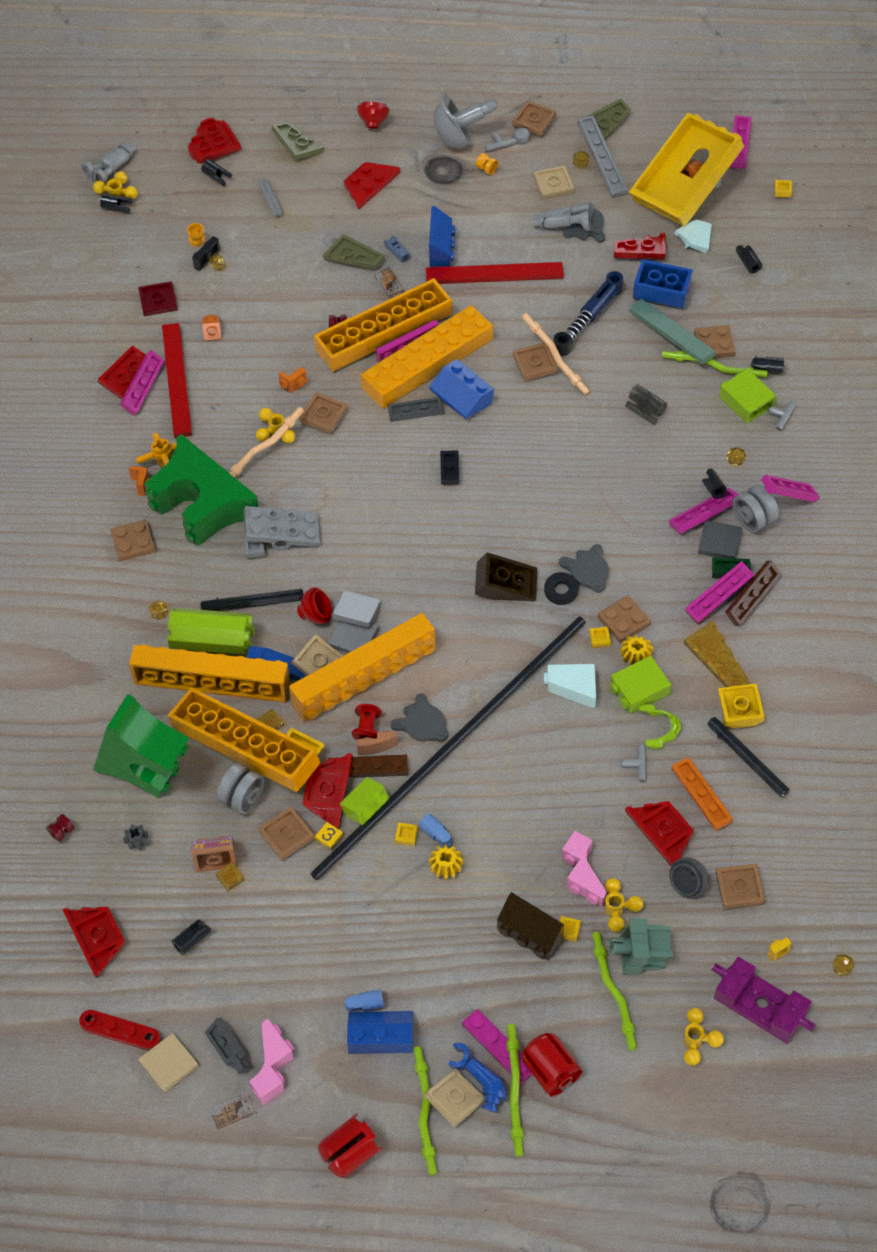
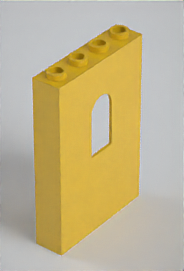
[629,113,744,227]

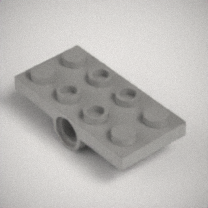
[243,506,320,550]

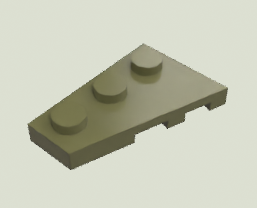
[586,98,631,140]
[272,121,324,161]
[323,234,385,270]

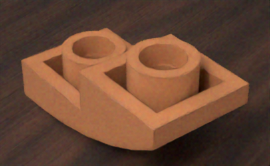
[357,730,398,755]

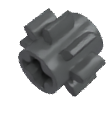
[123,824,149,850]

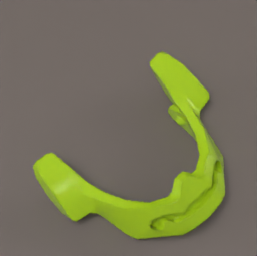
[638,704,681,750]

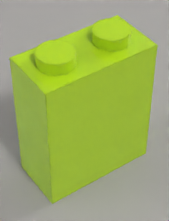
[719,369,776,424]
[609,656,672,714]

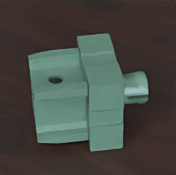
[609,918,673,975]

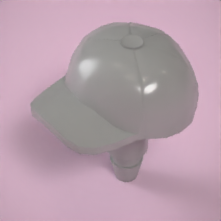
[434,92,498,149]

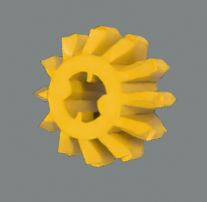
[620,634,653,666]
[428,844,463,880]

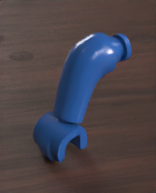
[449,1042,506,1113]

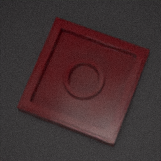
[138,281,178,317]

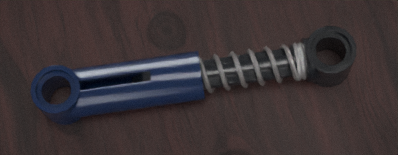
[554,271,623,356]

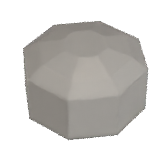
[513,127,530,144]

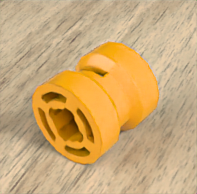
[475,153,498,175]
[187,223,205,247]

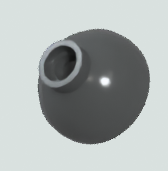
[669,857,708,899]

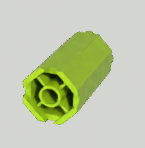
[167,608,255,655]

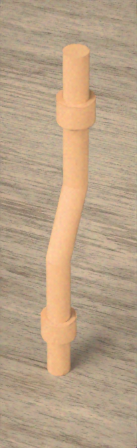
[522,313,590,395]
[229,407,304,477]

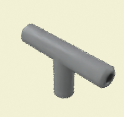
[484,132,517,152]
[768,401,796,430]
[622,745,646,783]

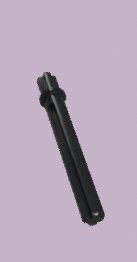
[200,589,304,611]
[707,717,790,798]

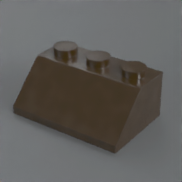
[497,892,564,961]

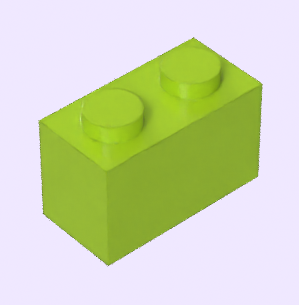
[340,777,389,825]

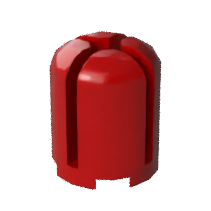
[521,1033,583,1097]
[318,1113,382,1178]

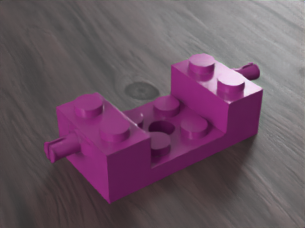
[711,956,816,1044]

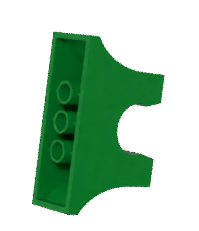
[144,434,258,546]
[93,694,189,798]

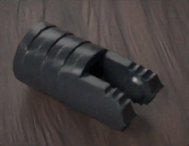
[201,159,233,186]
[100,193,133,213]
[736,245,762,274]
[751,356,784,374]
[702,468,727,499]
[171,919,211,955]

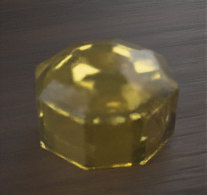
[573,151,589,167]
[209,253,226,271]
[727,447,746,466]
[149,600,169,620]
[832,954,854,976]

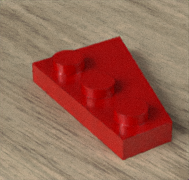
[614,233,666,260]
[98,345,146,399]

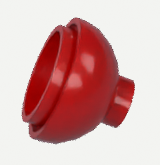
[357,102,390,129]
[297,587,332,625]

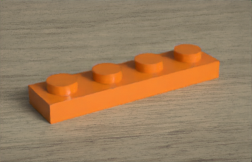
[671,757,733,831]

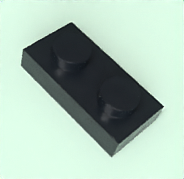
[192,236,220,271]
[440,450,459,485]

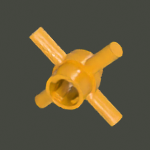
[136,433,176,467]

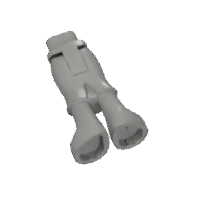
[81,142,136,183]
[533,202,593,231]

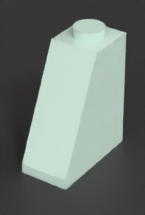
[543,664,596,708]

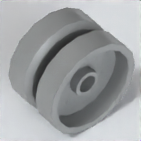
[732,484,779,533]
[216,763,265,815]

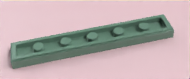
[629,299,716,364]

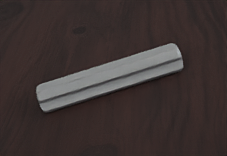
[259,178,282,217]

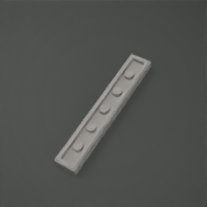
[577,115,628,198]

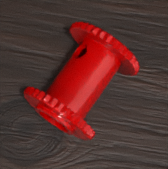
[351,704,382,740]

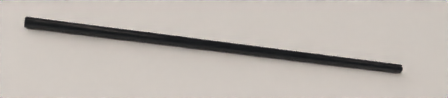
[310,616,585,880]

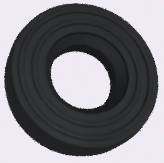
[544,572,578,605]

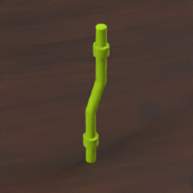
[662,350,768,378]
[592,932,637,1051]
[506,1024,524,1157]
[413,1046,437,1176]

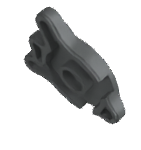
[563,204,605,243]
[559,544,609,593]
[391,693,447,742]

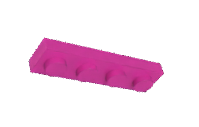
[730,115,751,169]
[376,320,439,363]
[120,350,164,415]
[761,474,820,502]
[669,488,739,534]
[685,561,754,624]
[462,1009,532,1085]

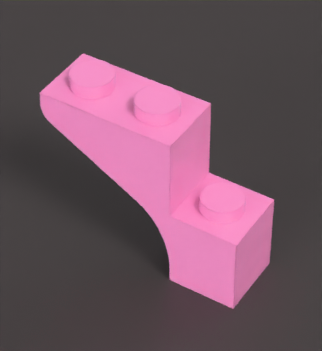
[562,831,606,907]
[249,1019,294,1105]

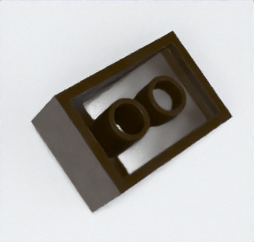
[475,552,537,602]

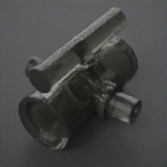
[625,384,667,425]

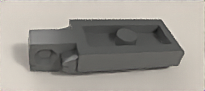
[205,1018,252,1074]

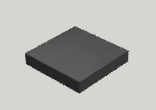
[698,520,742,558]

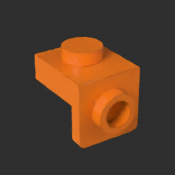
[202,314,221,341]
[279,367,307,393]
[129,466,150,496]

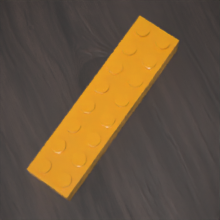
[313,278,453,372]
[360,305,493,409]
[289,613,436,722]
[129,644,290,703]
[167,687,320,793]

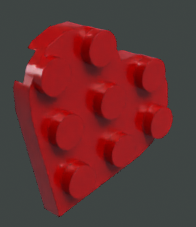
[188,117,241,164]

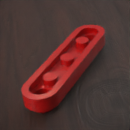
[79,1010,161,1051]

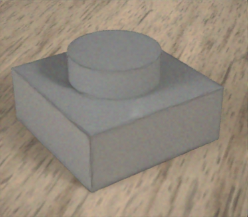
[243,539,265,559]

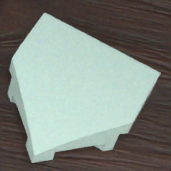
[674,220,712,253]

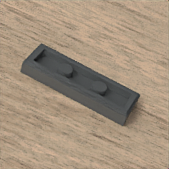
[387,397,443,422]

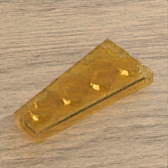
[684,620,750,687]

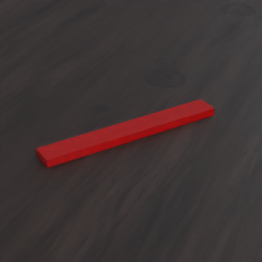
[426,262,564,284]
[162,323,192,438]

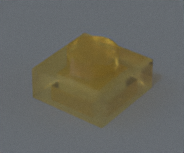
[256,709,284,730]
[215,862,245,892]

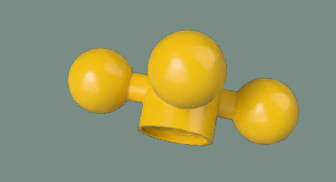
[93,171,138,199]
[256,408,295,444]
[605,878,644,932]
[683,1008,724,1066]

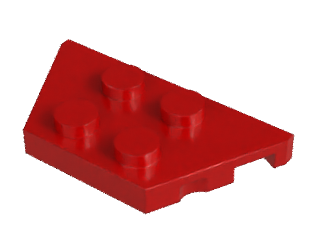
[344,162,400,210]
[302,753,353,829]
[625,801,694,866]
[62,906,126,978]

